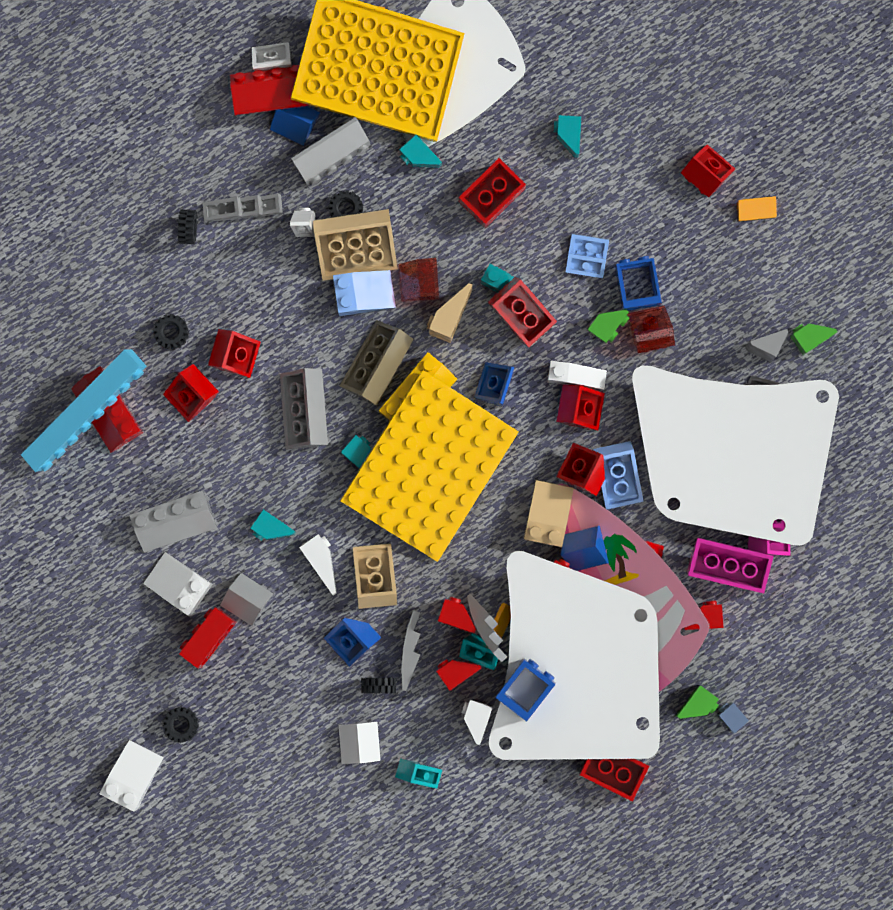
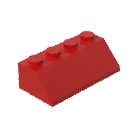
[230,65,308,115]
[71,366,143,453]

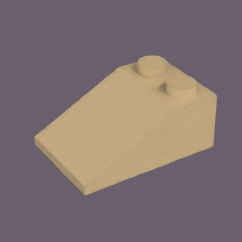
[427,283,472,343]
[524,480,574,547]
[353,544,397,609]

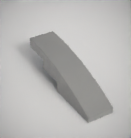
[202,194,283,222]
[467,594,507,662]
[401,610,421,691]

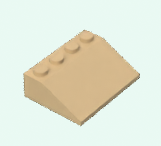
[313,209,398,281]

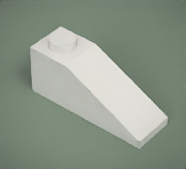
[290,208,315,237]
[548,361,607,390]
[299,534,337,595]

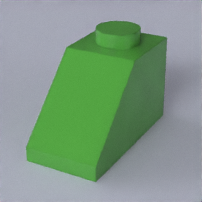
[790,324,837,355]
[675,685,719,719]

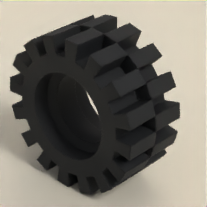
[329,190,363,218]
[177,209,198,245]
[153,314,189,350]
[361,678,396,693]
[162,707,199,743]

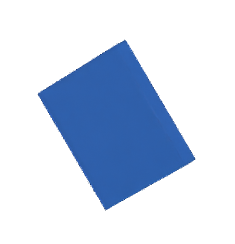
[270,106,320,146]
[474,362,514,407]
[561,526,609,571]

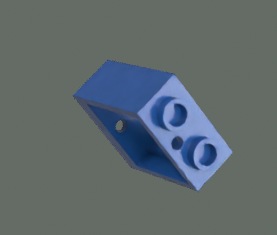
[615,256,662,311]
[495,658,556,722]

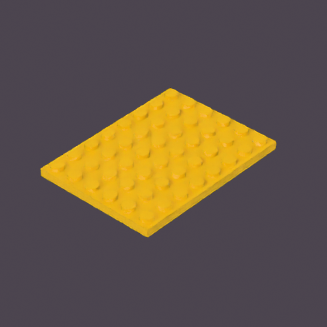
[291,0,465,142]
[340,370,519,562]

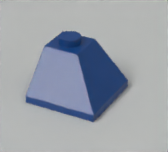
[324,618,381,667]

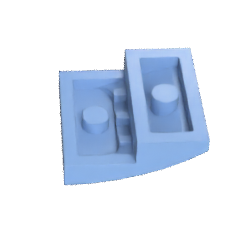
[566,234,609,278]

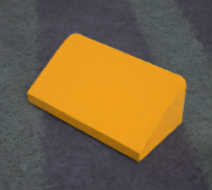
[737,196,777,221]
[493,603,511,638]

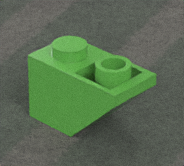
[588,310,629,343]

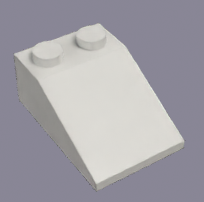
[143,552,213,616]
[99,740,164,812]

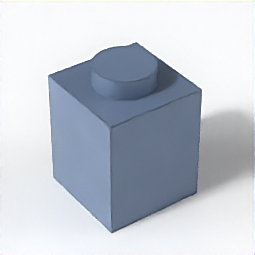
[717,702,749,733]

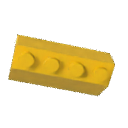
[379,352,457,421]

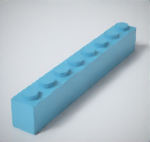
[21,349,147,472]

